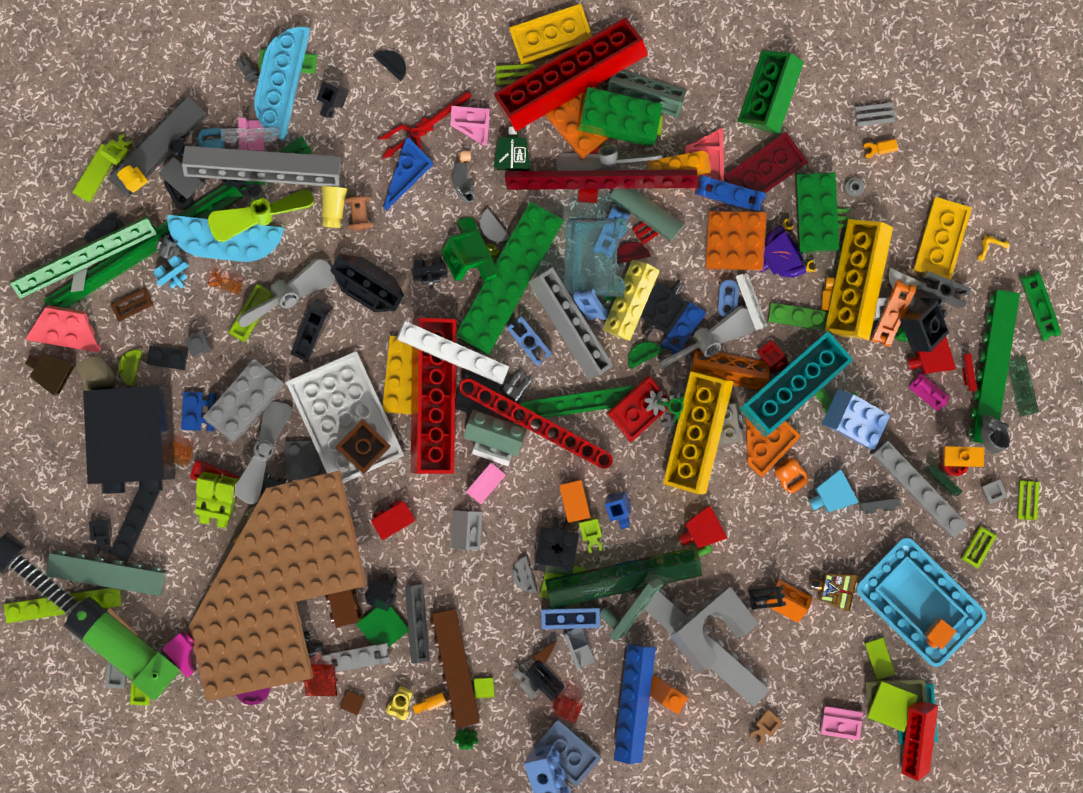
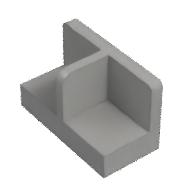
[563,628,595,671]

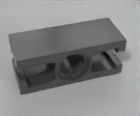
[916,271,971,308]

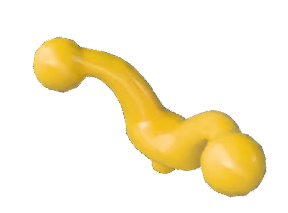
[977,235,1009,261]

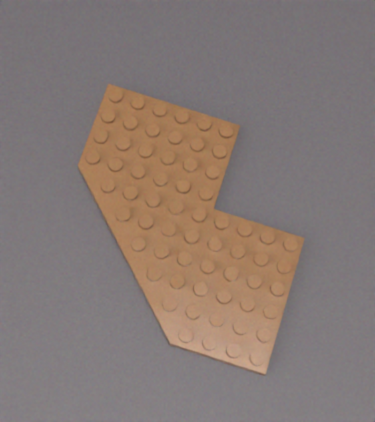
[189,470,367,701]

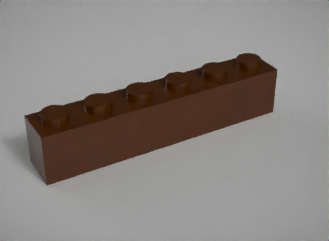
[430,608,480,728]

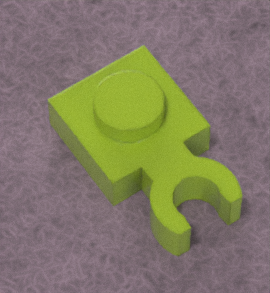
[100,134,133,165]
[579,517,602,553]

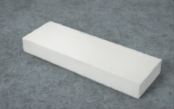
[736,273,767,330]

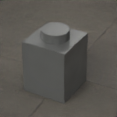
[184,331,213,358]

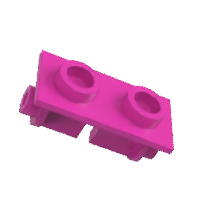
[908,373,950,412]

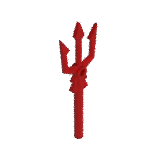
[377,91,471,159]

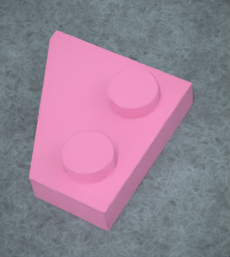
[450,106,490,146]

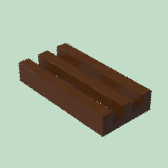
[110,288,154,322]

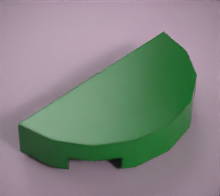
[628,341,664,370]

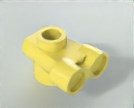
[385,686,413,720]

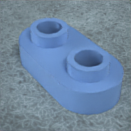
[717,280,739,318]

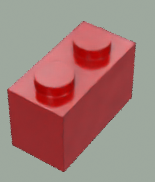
[371,500,416,541]

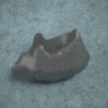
[981,414,1010,454]

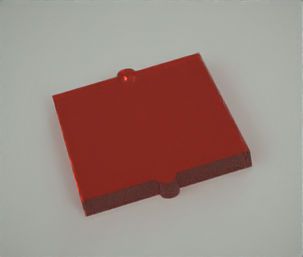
[303,664,338,696]

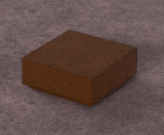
[340,690,365,715]

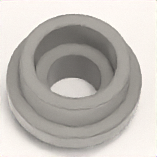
[845,178,864,197]

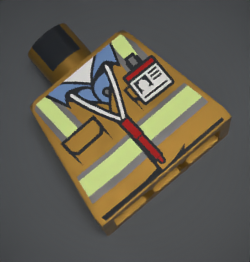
[809,573,858,612]

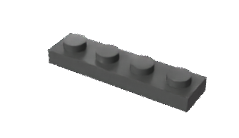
[405,584,429,663]

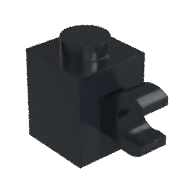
[316,82,349,118]
[365,573,398,611]

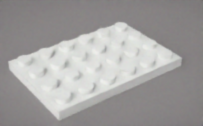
[286,351,404,483]

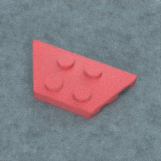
[685,128,724,203]
[26,305,101,353]

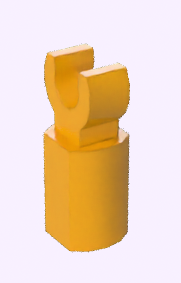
[862,138,898,158]
[821,277,834,311]
[413,691,447,714]

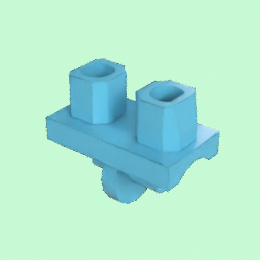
[153,255,189,289]

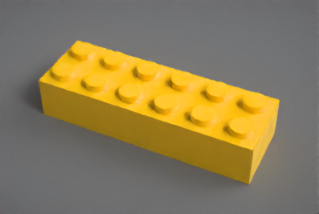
[825,219,893,340]
[663,371,734,494]

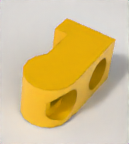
[117,165,149,193]

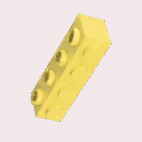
[602,259,660,341]

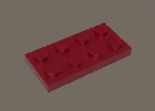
[724,132,808,204]

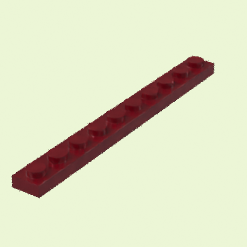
[505,169,698,190]

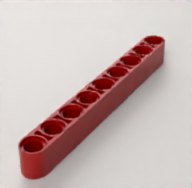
[459,378,613,469]

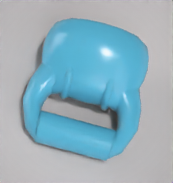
[197,127,225,149]

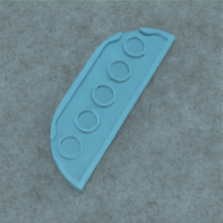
[254,27,311,141]
[167,215,284,262]

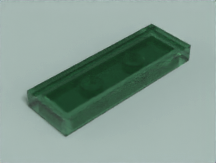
[1008,357,1039,417]

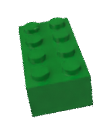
[577,87,663,147]
[797,172,839,254]

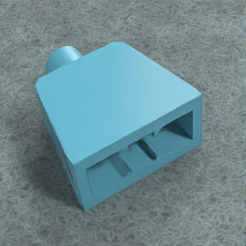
[808,469,858,512]

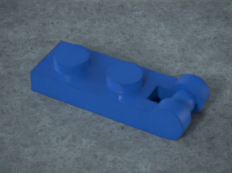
[661,302,706,355]

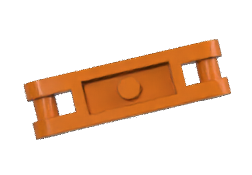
[870,280,916,347]

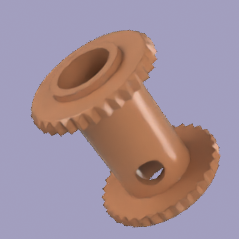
[344,196,374,231]

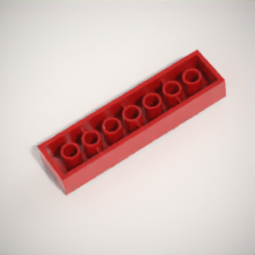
[493,17,648,132]
[410,318,456,474]

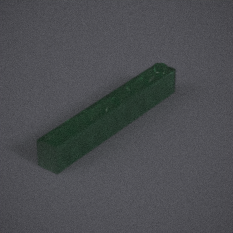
[545,546,702,609]

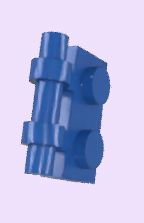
[181,392,217,432]

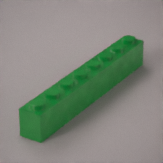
[967,290,1020,444]

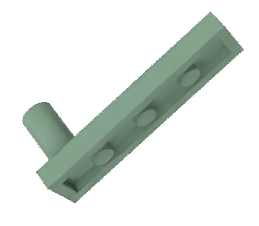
[600,578,664,641]

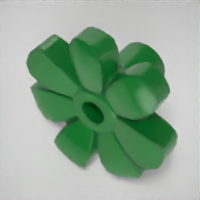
[454,729,479,750]

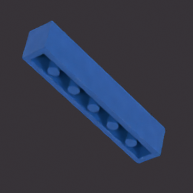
[614,644,656,764]

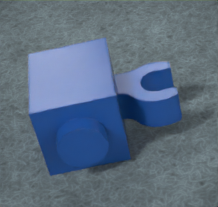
[605,491,632,529]

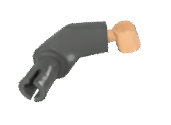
[452,151,475,203]

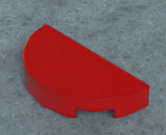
[962,353,977,391]

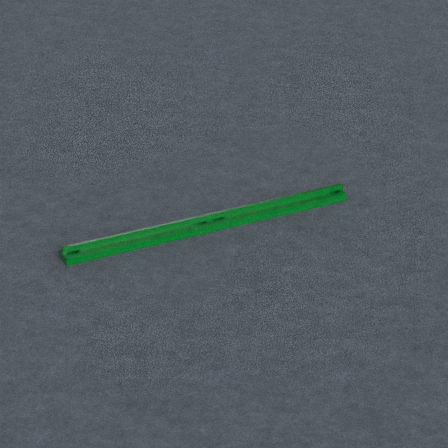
[44,136,312,309]

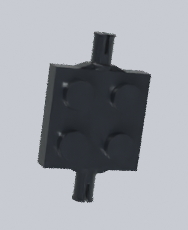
[640,279,689,338]

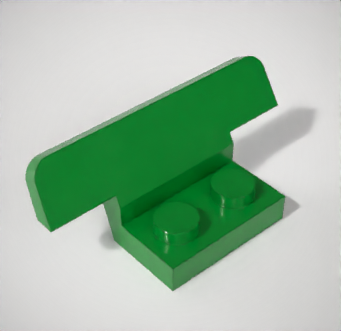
[441,217,498,282]

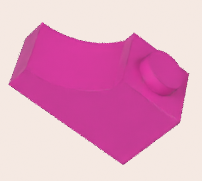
[162,632,196,678]

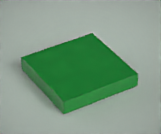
[356,606,409,654]

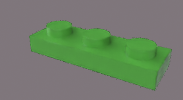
[768,303,828,331]

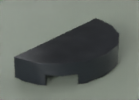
[373,50,406,82]

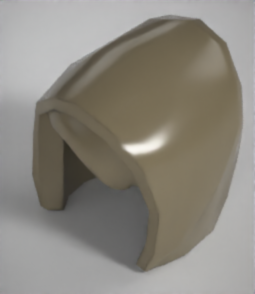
[76,355,115,391]

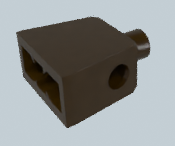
[25,353,76,396]

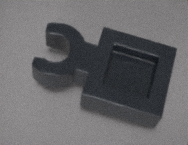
[89,519,111,554]

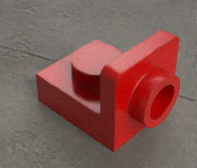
[757,340,788,374]

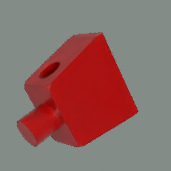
[906,337,956,374]
[678,505,727,548]

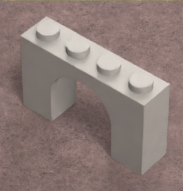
[669,587,758,673]

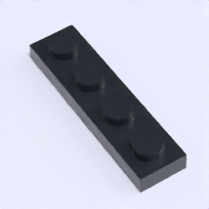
[110,491,160,561]

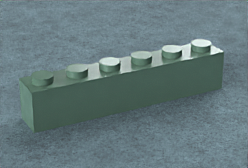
[46,549,167,596]

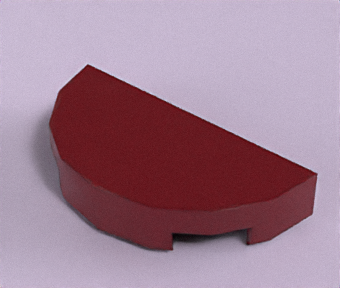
[613,242,651,265]

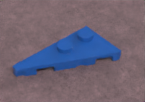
[383,137,434,211]

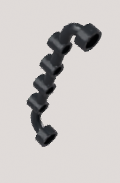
[168,139,264,200]

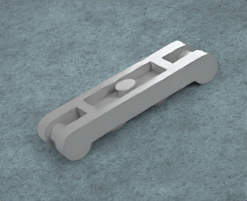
[321,642,391,674]

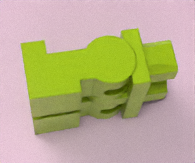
[195,472,239,528]

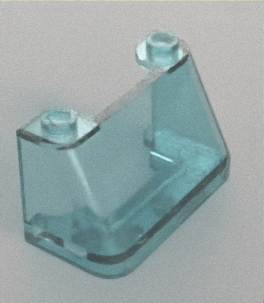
[564,218,628,297]

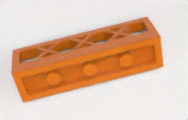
[691,348,770,391]

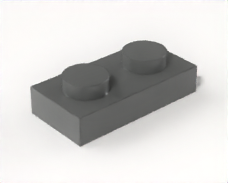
[858,498,901,514]

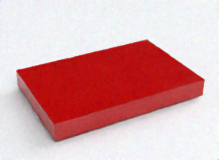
[606,376,669,442]

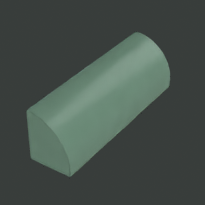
[610,189,685,242]

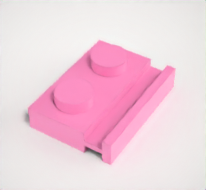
[820,705,863,740]

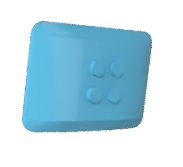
[856,538,986,667]

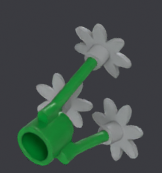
[644,382,687,434]

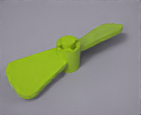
[208,189,315,242]

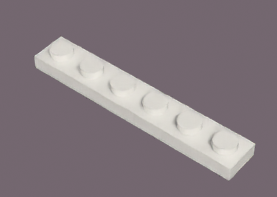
[396,321,509,384]

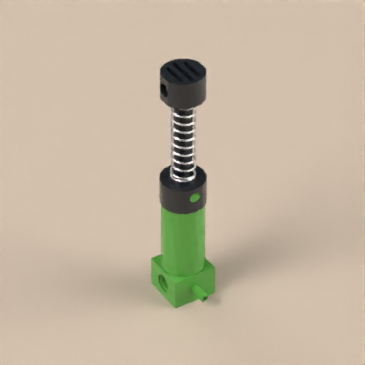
[0,532,181,701]

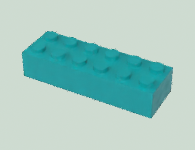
[739,331,853,437]

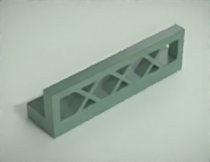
[607,70,687,118]

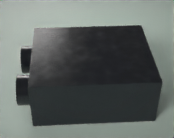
[83,386,175,494]

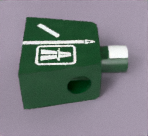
[494,127,530,171]

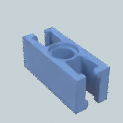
[507,316,552,366]

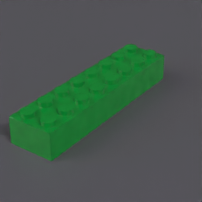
[456,202,564,355]

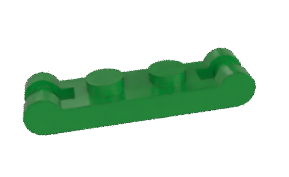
[1019,270,1061,341]

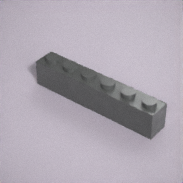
[108,96,208,197]

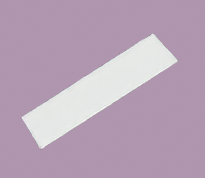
[71,267,87,292]

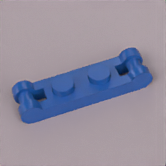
[695,175,766,212]

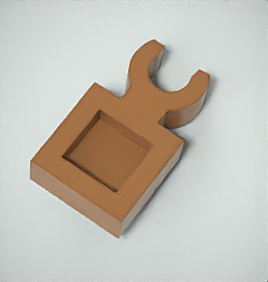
[749,709,783,745]

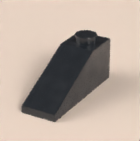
[290,299,334,362]

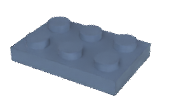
[533,719,602,787]

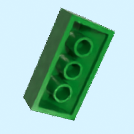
[737,50,804,133]

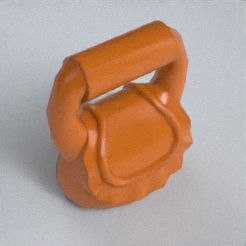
[775,458,808,493]

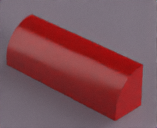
[901,702,938,781]

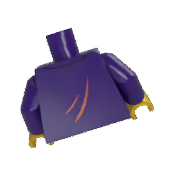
[760,218,817,278]

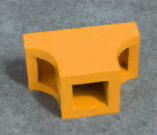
[943,446,984,467]

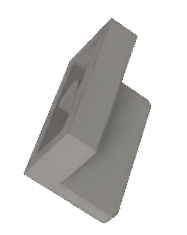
[451,510,482,550]

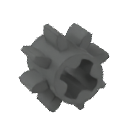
[156,235,180,259]

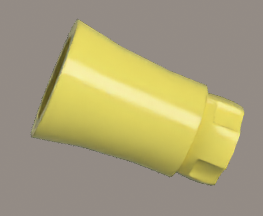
[321,186,348,228]

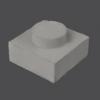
[981,479,1007,504]

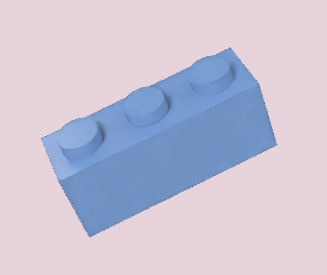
[541,606,600,629]

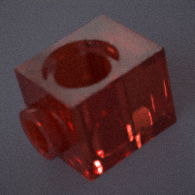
[552,694,583,724]

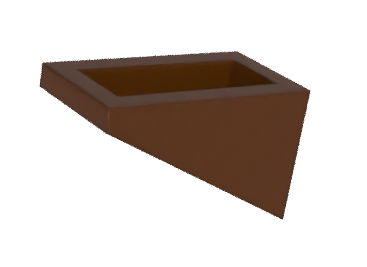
[533,640,557,663]

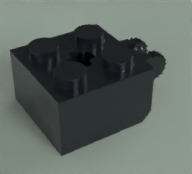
[900,298,949,352]
[533,517,579,577]

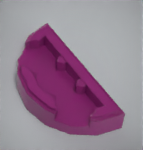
[235,687,271,705]

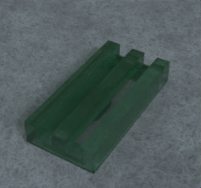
[926,465,962,496]

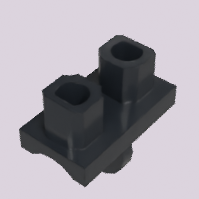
[411,257,448,289]

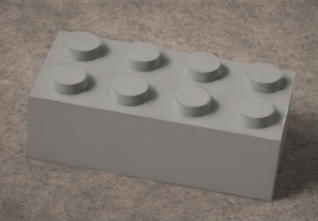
[203,359,284,445]

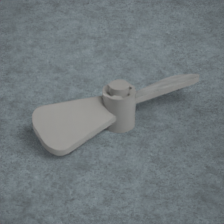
[556,145,663,171]
[237,258,335,327]
[658,306,755,369]
[235,401,292,504]

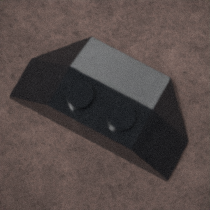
[330,254,404,312]

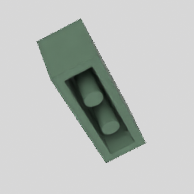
[463,410,527,457]

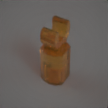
[208,272,243,295]

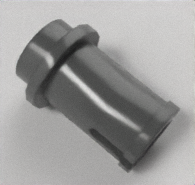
[236,57,259,83]

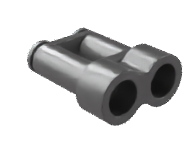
[500,369,533,403]

